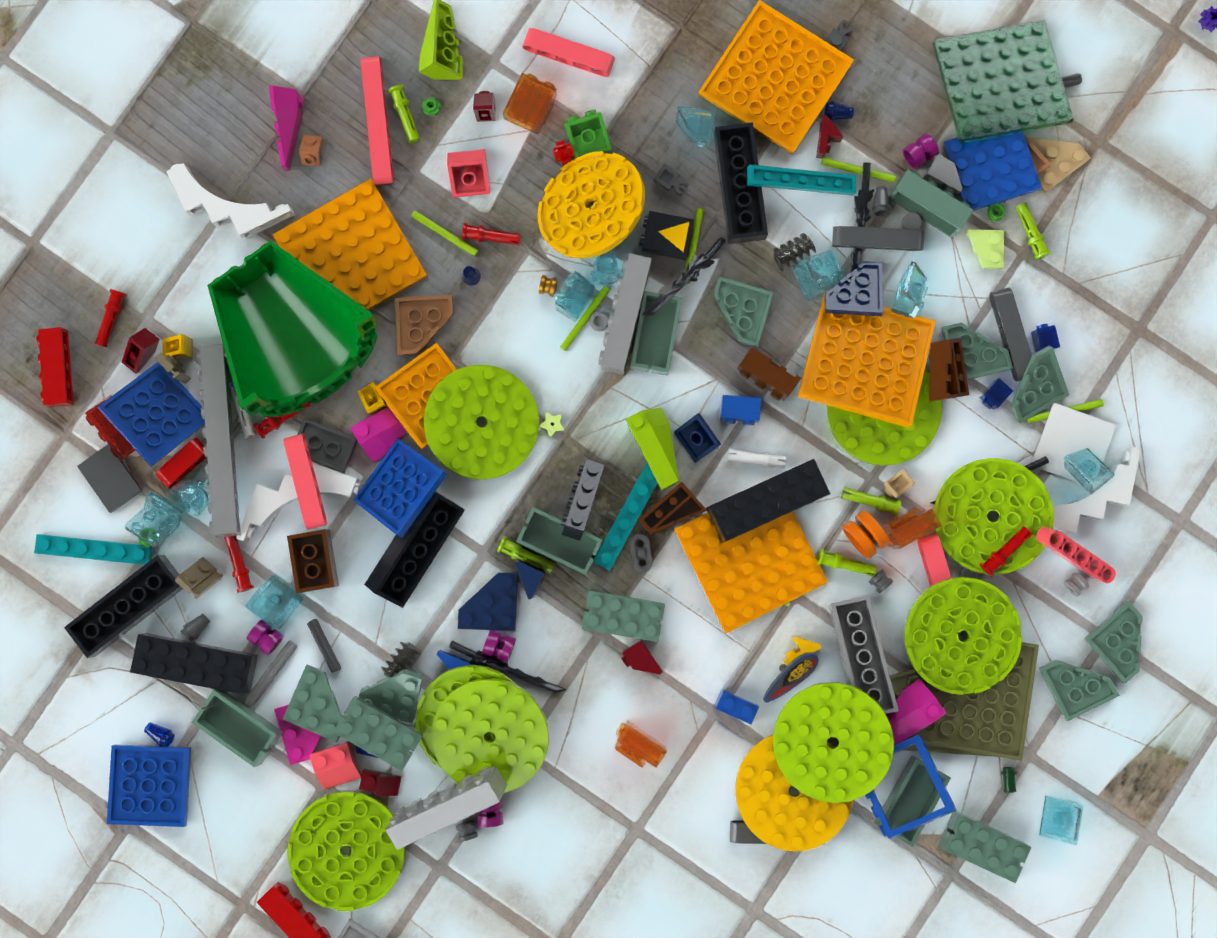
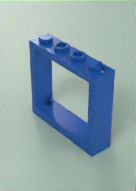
[865,734,957,840]

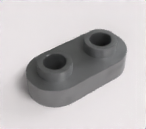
[630,534,652,572]

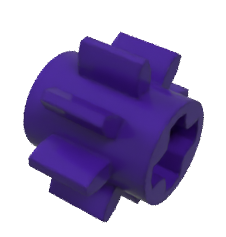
[1198,6,1217,32]

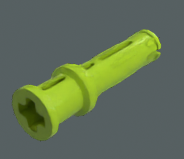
[388,85,420,144]
[1015,202,1051,260]
[841,486,901,517]
[497,536,555,574]
[817,548,876,577]

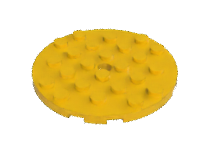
[538,151,645,259]
[735,735,853,851]

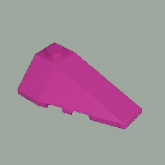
[269,85,304,171]
[351,407,407,463]
[886,679,946,745]

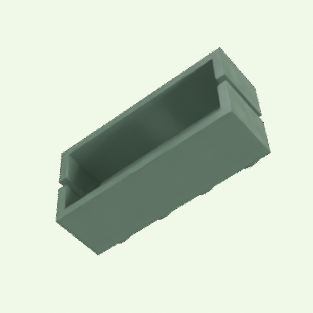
[889,170,973,238]
[631,291,682,376]
[516,507,603,575]
[582,590,665,642]
[191,689,283,768]
[333,696,423,771]
[874,755,951,847]
[938,811,1032,883]

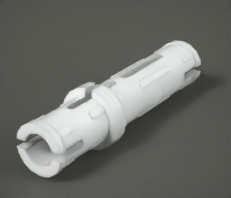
[229,382,256,439]
[727,448,786,469]

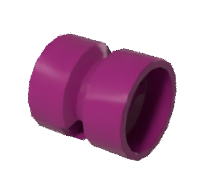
[903,134,939,169]
[246,619,284,656]
[482,630,516,662]
[478,799,504,828]

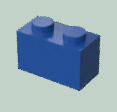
[720,395,761,425]
[714,689,759,725]

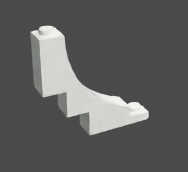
[166,163,295,240]
[1053,447,1141,533]
[236,463,361,541]

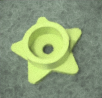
[540,412,564,437]

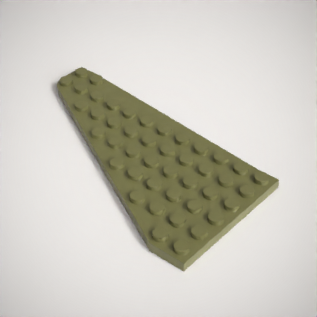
[827,642,1039,761]

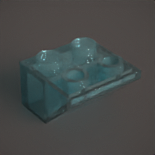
[554,271,595,322]

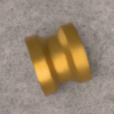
[539,275,557,297]

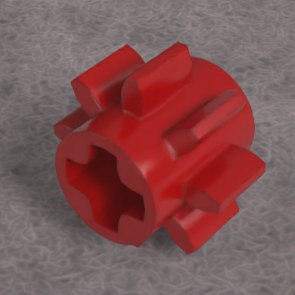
[552,140,575,165]

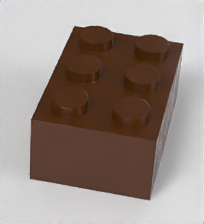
[287,529,339,593]

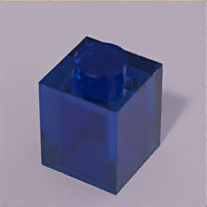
[1031,323,1060,352]
[979,378,1013,410]

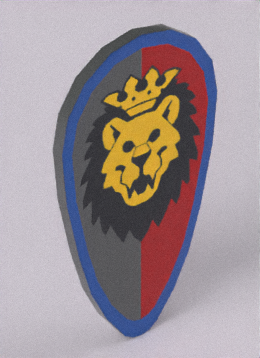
[763,652,819,703]

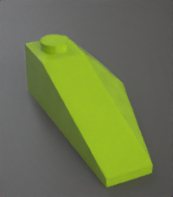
[419,0,463,80]
[626,408,679,491]

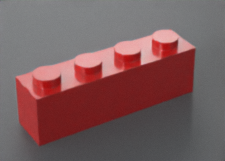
[36,327,74,407]
[256,882,331,938]

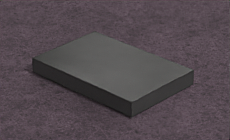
[297,418,358,474]
[77,444,143,513]

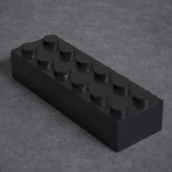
[713,122,768,244]
[706,459,831,543]
[364,491,465,608]
[64,555,184,658]
[130,633,258,695]

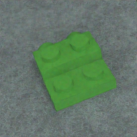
[564,109,612,158]

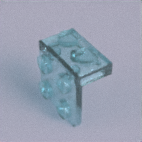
[792,251,844,301]
[125,492,183,547]

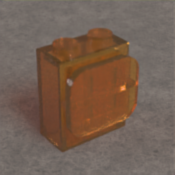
[503,73,557,135]
[884,507,942,549]
[614,720,667,768]

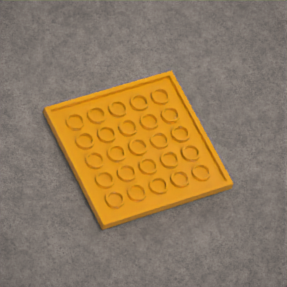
[698,0,854,155]
[272,178,428,310]
[797,291,936,428]
[674,511,828,634]

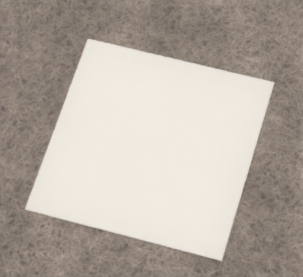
[1032,403,1116,488]

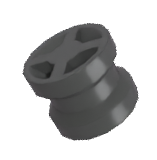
[868,569,893,593]
[455,820,478,842]

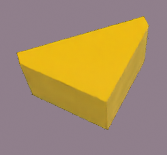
[162,334,193,358]
[357,382,388,416]

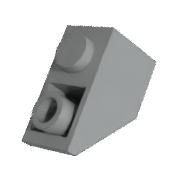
[923,154,962,197]

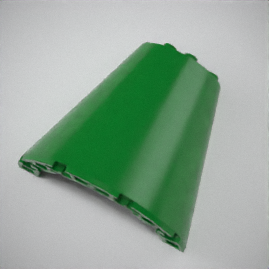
[207,240,377,417]

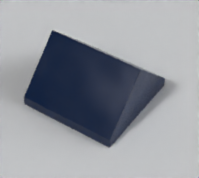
[674,413,721,463]
[515,561,546,600]

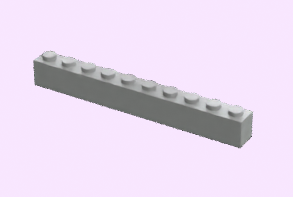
[197,344,241,538]

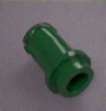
[1001,767,1017,793]

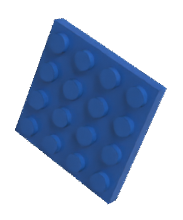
[943,118,1042,211]
[98,362,205,467]
[353,438,448,538]
[107,744,191,827]

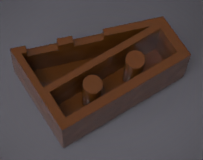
[929,338,969,402]
[737,347,802,401]
[638,481,707,534]

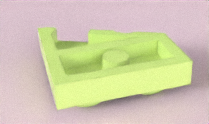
[965,229,1004,269]

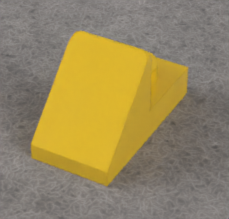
[782,636,822,666]

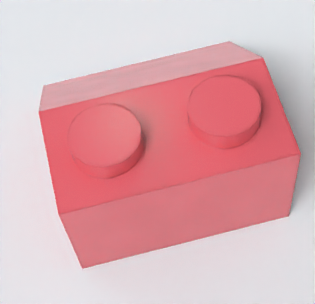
[447,149,490,198]
[309,741,362,790]

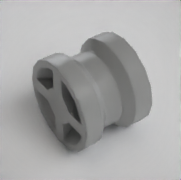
[1064,572,1089,597]

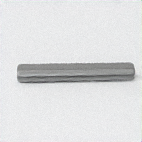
[244,640,297,707]

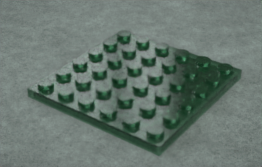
[933,20,1074,143]

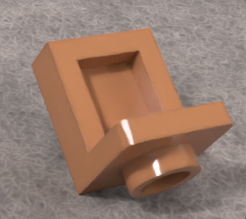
[299,135,323,166]

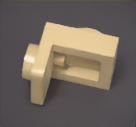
[884,469,915,498]

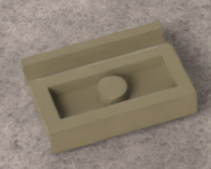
[155,353,191,384]
[175,557,223,599]

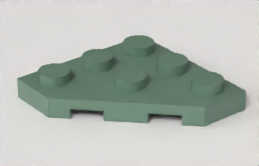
[713,277,774,348]
[941,322,1013,380]
[1011,346,1069,423]
[1084,601,1143,684]
[1039,660,1120,721]
[283,664,342,742]
[359,669,424,724]

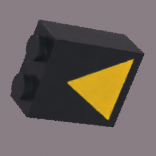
[639,211,694,260]

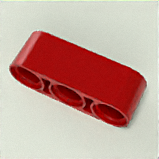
[155,438,206,489]

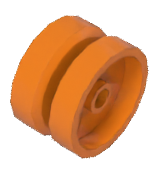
[842,510,890,560]

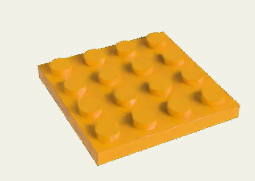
[374,343,457,450]

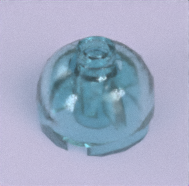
[169,480,209,517]

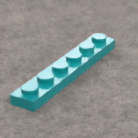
[747,165,856,196]
[593,463,657,571]
[34,534,153,565]

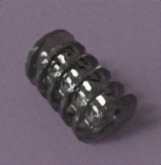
[773,233,816,271]
[381,642,422,677]

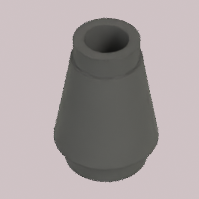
[872,186,891,216]
[181,613,211,642]

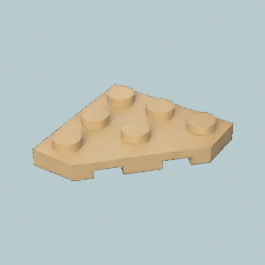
[1027,137,1091,193]

